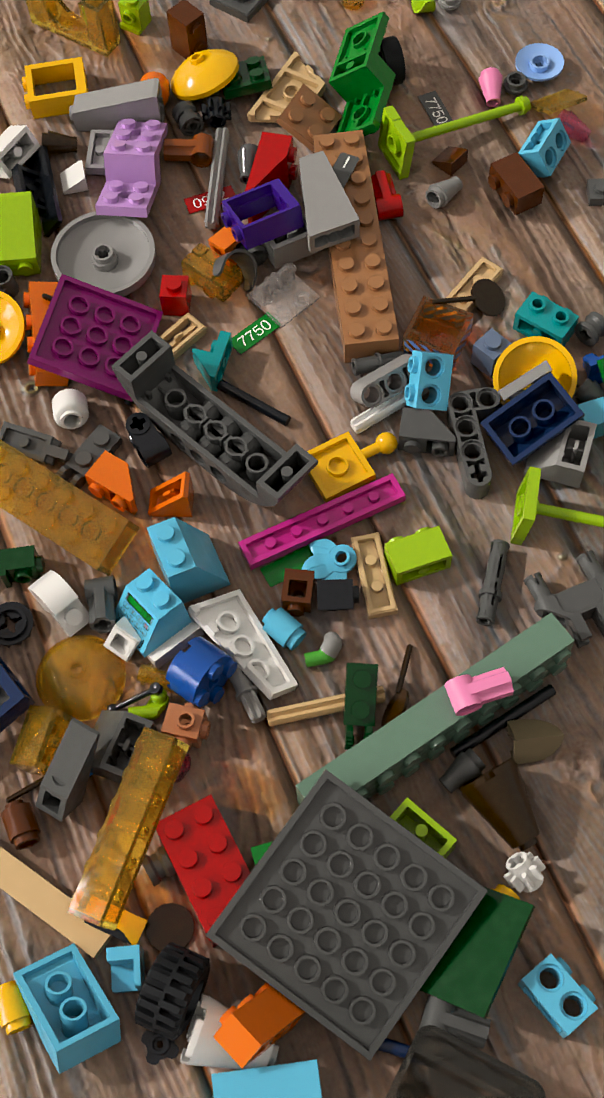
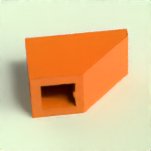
[85,450,138,515]

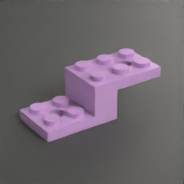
[95,118,168,218]

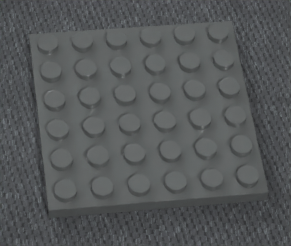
[205,769,488,1061]

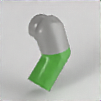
[304,632,342,668]

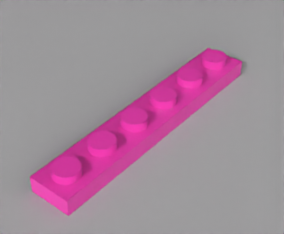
[238,473,406,570]

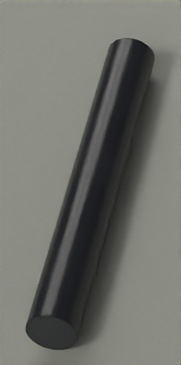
[217,379,291,426]

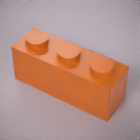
[213,982,306,1069]

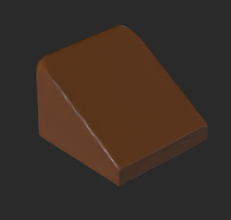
[432,146,468,176]

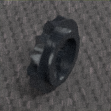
[0,602,35,648]

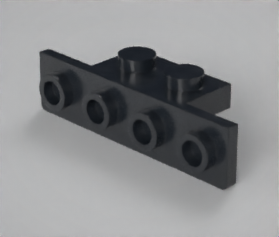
[11,145,63,237]

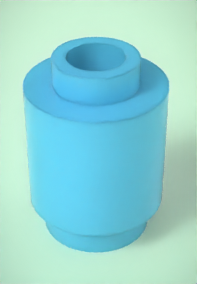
[262,607,307,651]

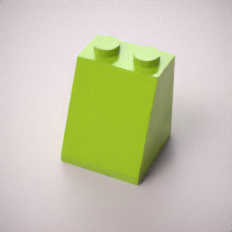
[0,191,42,276]

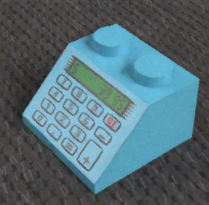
[116,568,192,658]

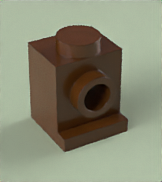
[281,568,315,617]

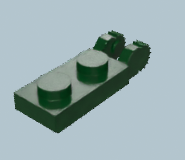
[343,662,378,750]

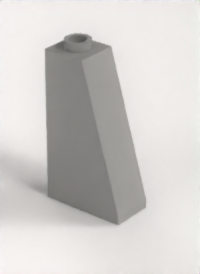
[69,78,165,131]
[299,151,360,254]

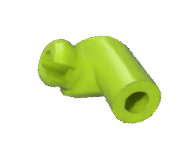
[128,688,169,720]

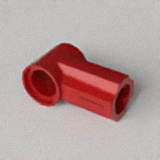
[371,170,403,221]

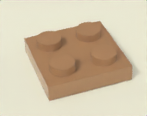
[275,84,342,152]

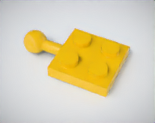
[307,431,398,503]

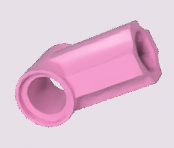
[444,667,514,716]

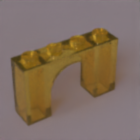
[26,0,121,57]

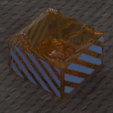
[402,296,474,371]

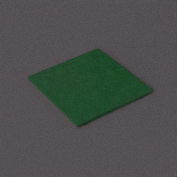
[420,886,535,1019]

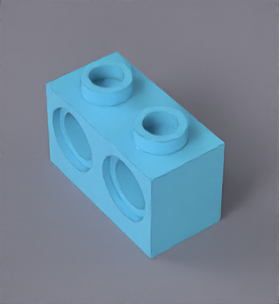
[518,118,571,178]
[404,350,454,411]
[518,954,598,1039]

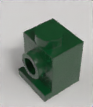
[0,545,45,588]

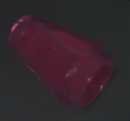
[557,109,592,143]

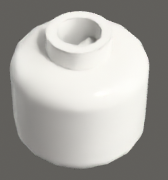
[52,389,89,429]

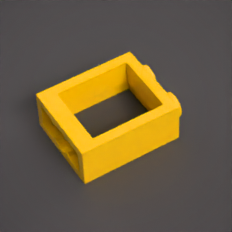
[22,57,89,119]

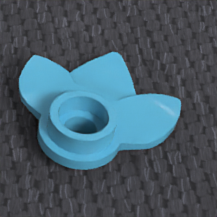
[301,539,357,580]

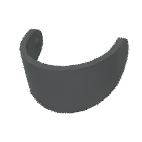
[213,248,257,292]

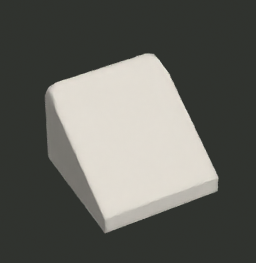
[60,160,88,195]
[103,616,141,662]

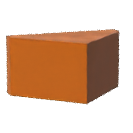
[148,471,194,517]

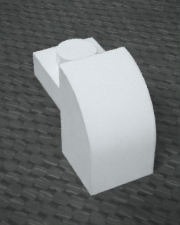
[28,570,89,637]

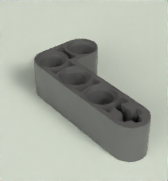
[446,387,501,499]

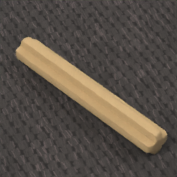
[266,686,386,727]

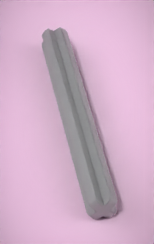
[204,127,229,230]

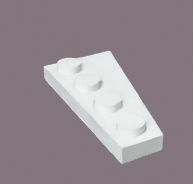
[187,589,298,700]

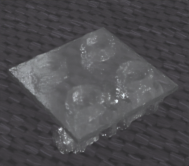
[246,262,320,328]

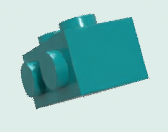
[513,291,579,346]

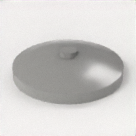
[51,211,156,297]

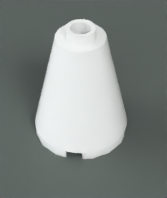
[180,994,279,1070]

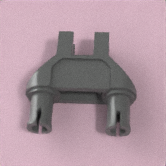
[524,550,604,648]

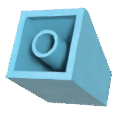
[147,517,230,604]

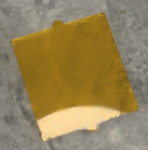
[530,89,587,115]

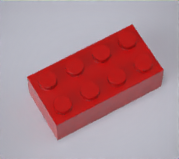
[154,795,250,947]

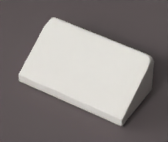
[147,617,204,669]

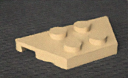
[247,51,326,123]

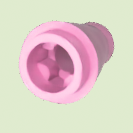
[478,67,503,107]

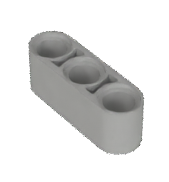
[350,353,430,408]

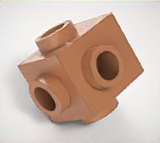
[161,702,211,750]

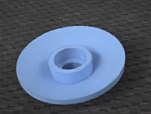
[515,43,564,82]

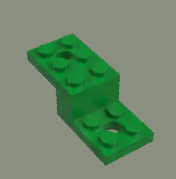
[328,11,396,136]

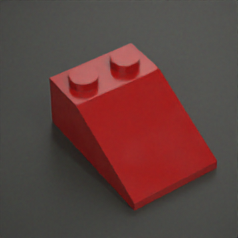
[245,131,298,224]

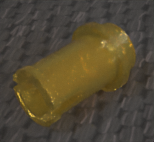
[137,663,172,693]

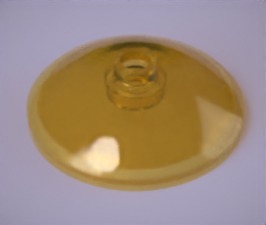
[36,635,126,721]

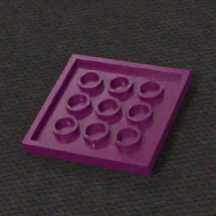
[27,274,163,402]

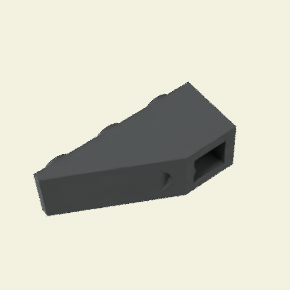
[36,718,100,822]

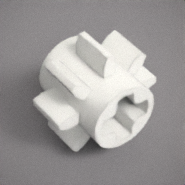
[503,851,546,893]

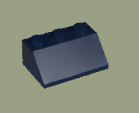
[480,372,585,467]

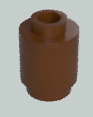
[1,799,41,850]

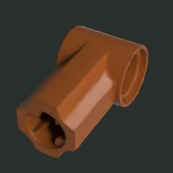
[163,133,214,168]

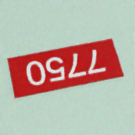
[184,185,235,214]

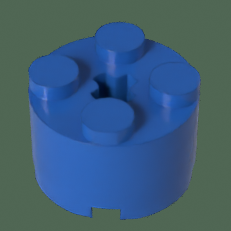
[166,636,238,707]

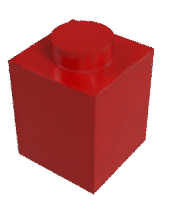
[159,275,192,316]

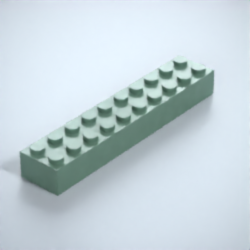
[295,613,575,805]

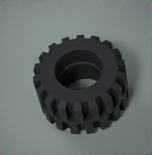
[135,942,210,1041]

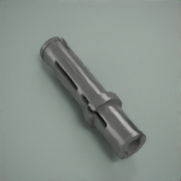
[476,539,510,626]

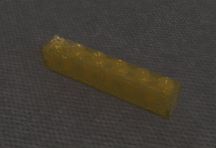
[67,727,189,931]

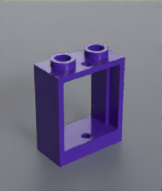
[221,178,304,250]

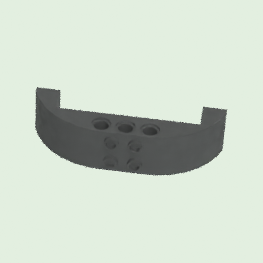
[111,330,318,507]

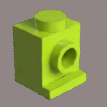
[118,0,152,36]

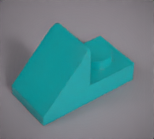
[192,331,233,392]

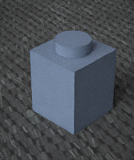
[471,328,512,378]

